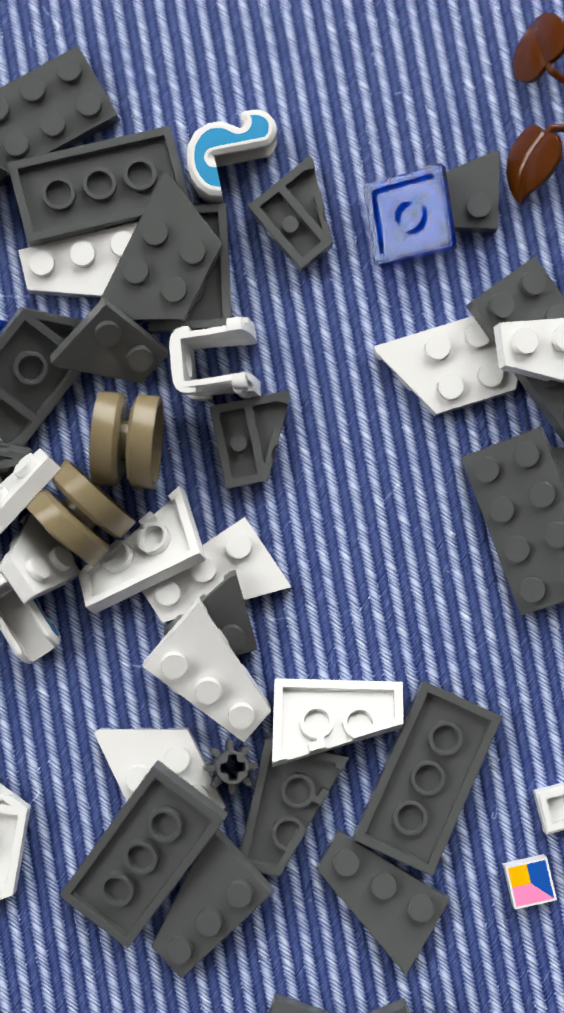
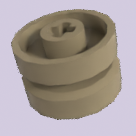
[89,391,164,490]
[26,459,136,567]

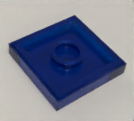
[363,163,457,268]

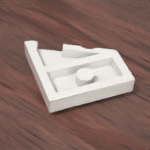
[0,511,80,604]

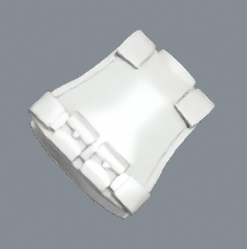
[169,317,261,401]

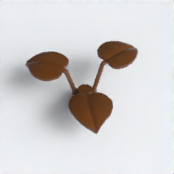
[506,12,564,204]

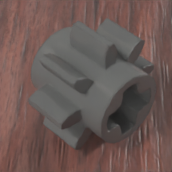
[202,739,258,795]

